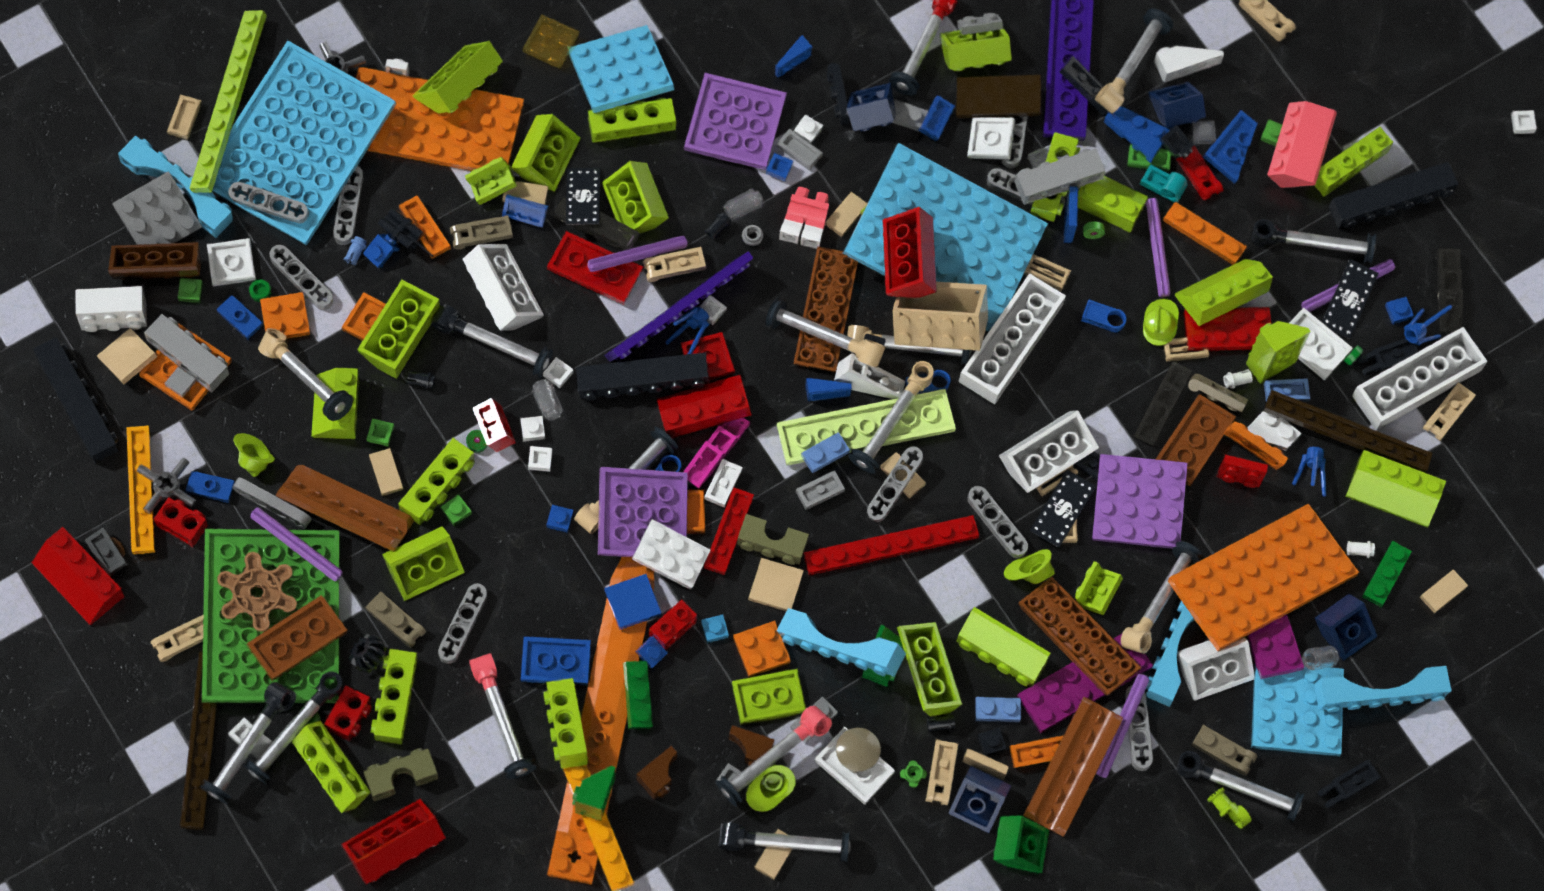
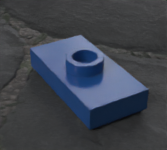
[918,95,955,141]
[502,195,548,228]
[216,295,263,340]
[186,471,235,503]

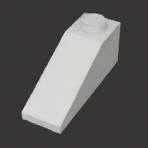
[1154,46,1224,83]
[834,354,905,399]

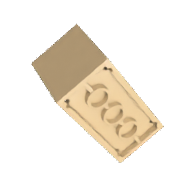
[892,282,988,351]

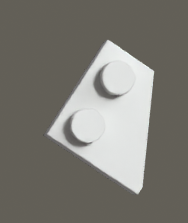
[1247,411,1301,451]

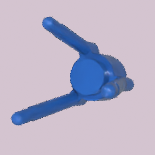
[1404,305,1452,346]
[666,307,710,354]
[1292,447,1326,497]

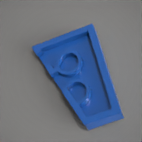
[1104,106,1170,163]
[1203,110,1257,184]

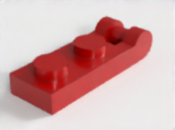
[1176,145,1223,201]

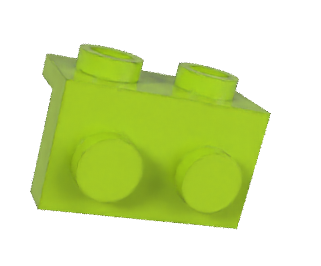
[465,157,517,205]
[1075,561,1123,615]

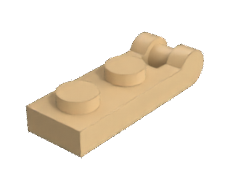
[1239,0,1296,41]
[643,247,706,282]
[1423,382,1476,441]
[151,614,204,662]
[926,740,958,805]

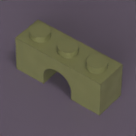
[737,514,809,565]
[364,748,438,802]

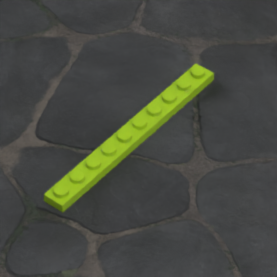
[189,10,266,193]

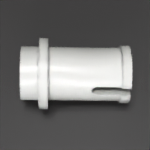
[1223,369,1253,389]
[1347,541,1375,558]

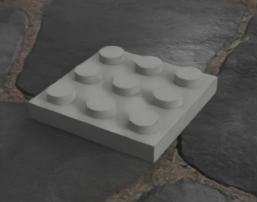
[112,171,202,245]

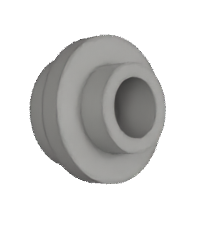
[742,225,763,246]

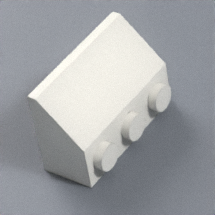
[1177,637,1255,701]

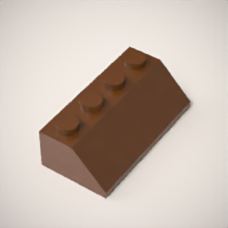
[108,242,201,280]

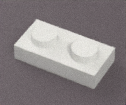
[704,459,742,508]

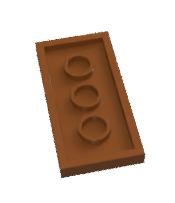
[1155,394,1236,486]
[247,595,347,681]

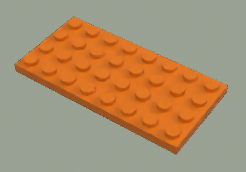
[356,67,524,171]
[1168,504,1359,651]

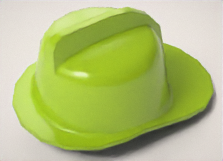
[1143,299,1179,346]
[233,433,275,477]
[1004,549,1055,584]
[746,765,795,812]

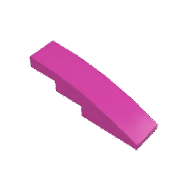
[684,418,750,488]

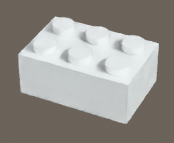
[76,286,147,332]

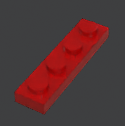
[704,487,754,575]

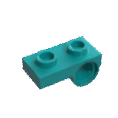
[1140,164,1188,203]

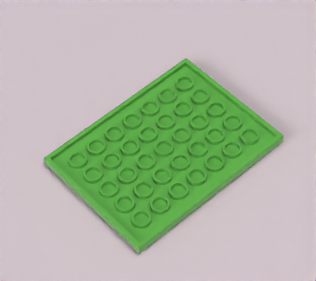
[202,529,339,703]

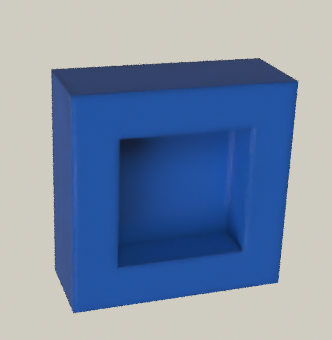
[766,153,794,182]
[1385,297,1414,324]
[546,505,573,533]
[635,636,667,668]

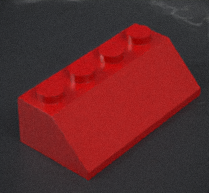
[883,207,937,298]
[657,375,752,438]
[32,527,124,626]
[341,799,445,884]

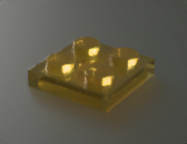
[523,15,579,69]

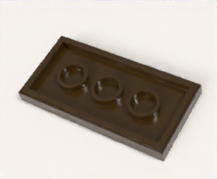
[956,75,1041,118]

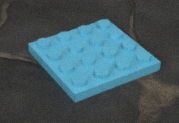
[568,25,674,113]
[1251,664,1344,756]

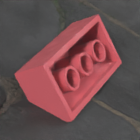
[1267,101,1337,188]

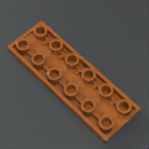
[794,246,858,372]
[276,465,414,552]
[1019,577,1141,695]
[1023,697,1123,837]

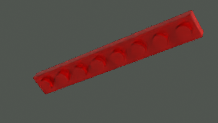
[804,515,979,575]

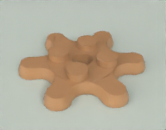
[217,552,297,632]

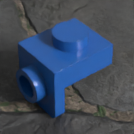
[363,234,401,268]

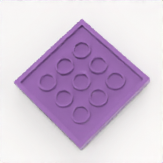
[684,73,786,170]
[1092,454,1187,549]
[598,467,687,557]

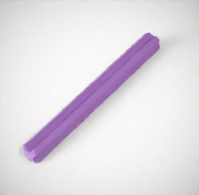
[1146,198,1171,297]
[587,236,687,272]
[1301,259,1395,312]
[251,507,342,582]
[1096,674,1149,778]

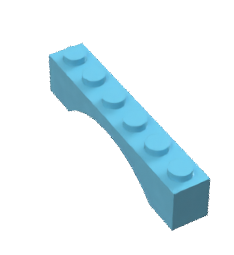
[118,136,233,238]
[1146,601,1195,707]
[777,608,906,677]
[1314,666,1451,712]

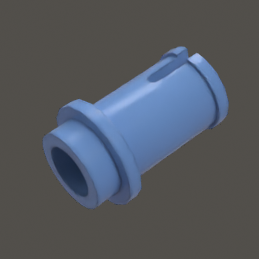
[344,236,367,265]

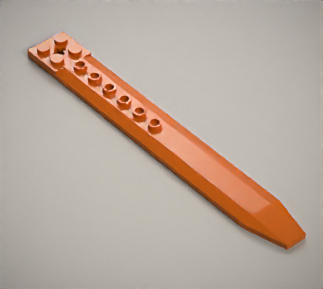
[547,557,655,885]

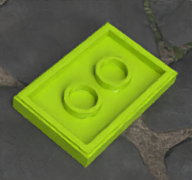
[732,669,806,725]

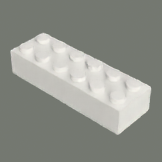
[959,273,1066,404]
[1352,327,1487,431]

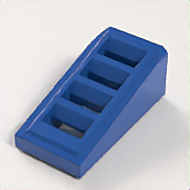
[775,36,812,78]
[805,378,852,401]

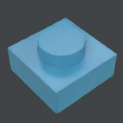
[701,615,729,643]

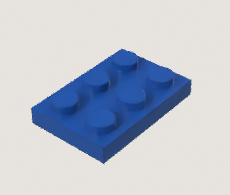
[521,637,591,686]

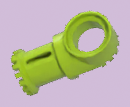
[1207,787,1251,829]

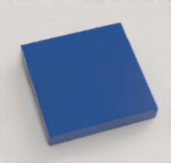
[1064,186,1078,243]
[604,574,661,630]

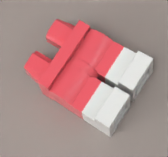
[779,187,829,249]

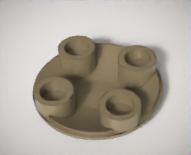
[836,728,881,773]

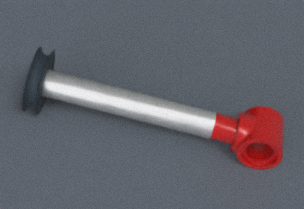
[888,0,958,96]

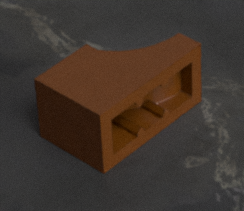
[729,725,775,767]
[637,746,677,799]

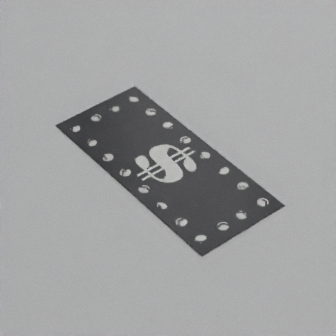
[566,168,600,224]
[1322,259,1379,339]
[1030,470,1096,548]

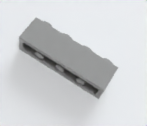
[1015,149,1105,204]
[144,314,229,393]

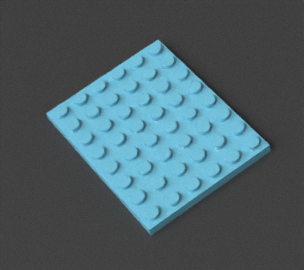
[212,41,397,246]
[843,143,1048,331]

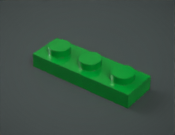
[1362,541,1412,607]
[623,661,652,729]

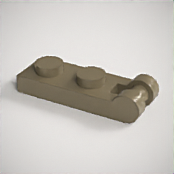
[450,215,513,249]
[1188,374,1248,412]
[366,592,426,648]
[1191,725,1257,776]

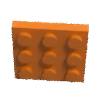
[139,324,232,411]

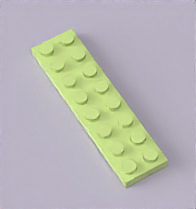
[776,389,956,466]

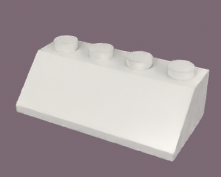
[463,244,544,331]
[999,410,1099,493]

